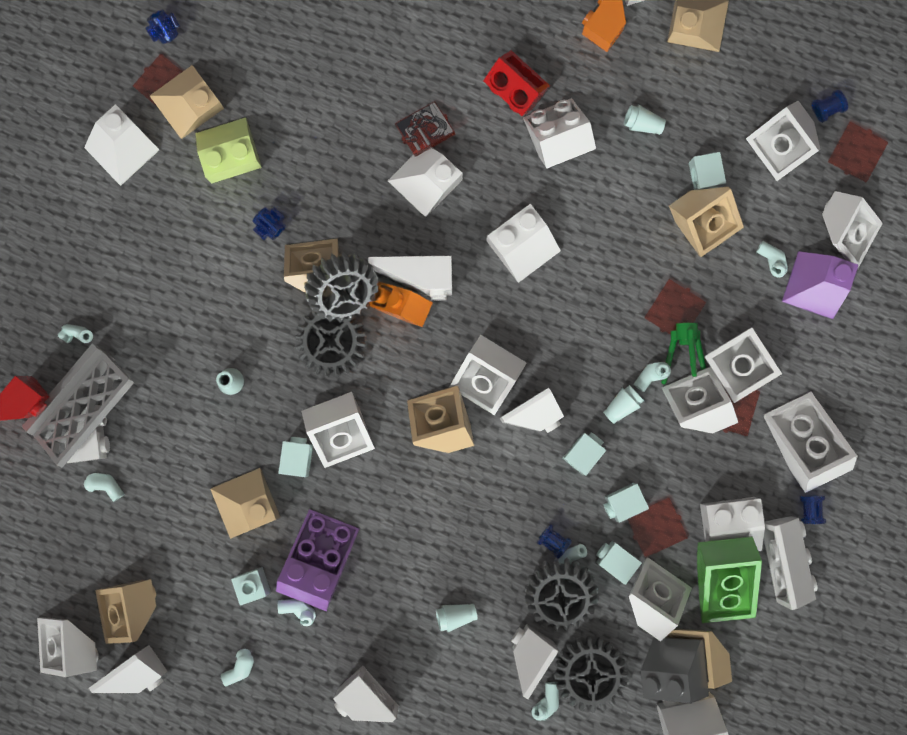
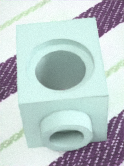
[689,152,726,190]
[563,432,606,476]
[278,437,313,477]
[603,483,649,523]
[596,541,642,585]
[231,567,271,605]

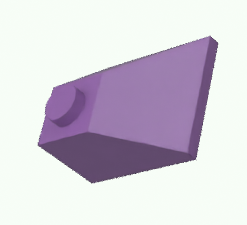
[782,251,858,319]

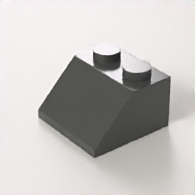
[641,637,709,704]

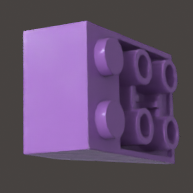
[276,509,359,611]

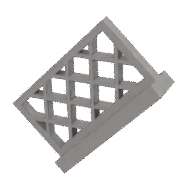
[22,343,134,468]

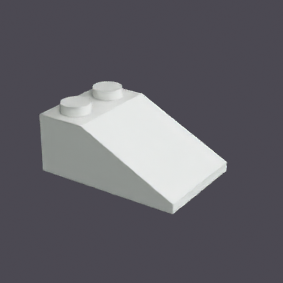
[368,256,452,301]
[764,392,857,493]

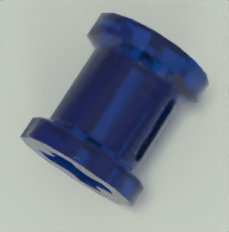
[812,90,848,123]
[800,495,826,524]
[536,524,572,559]

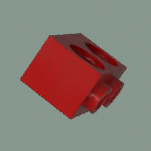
[483,50,550,116]

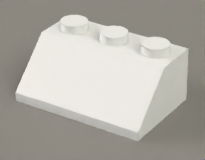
[763,516,818,610]

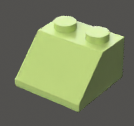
[195,118,262,184]

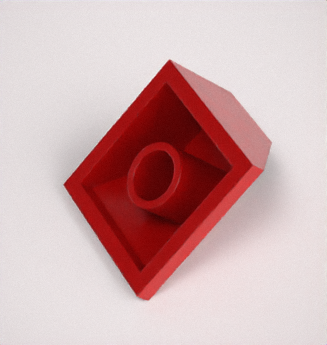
[0,376,49,421]

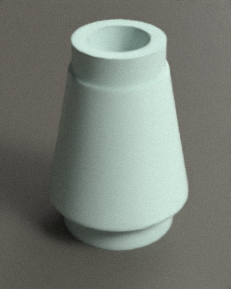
[624,105,666,135]
[216,368,244,395]
[603,385,644,424]
[436,604,477,632]

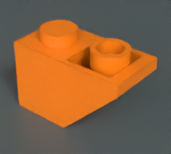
[582,0,626,52]
[369,281,433,327]

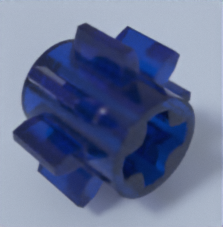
[145,10,180,44]
[252,207,286,240]

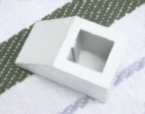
[64,405,110,463]

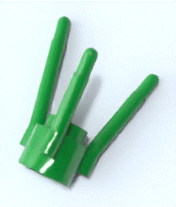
[661,323,706,385]

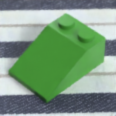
[697,537,762,623]

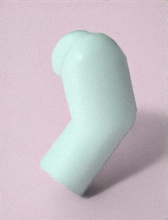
[756,241,788,278]
[58,324,93,343]
[633,362,671,392]
[84,473,125,502]
[558,544,587,579]
[277,599,316,626]
[221,649,254,686]
[531,682,559,720]

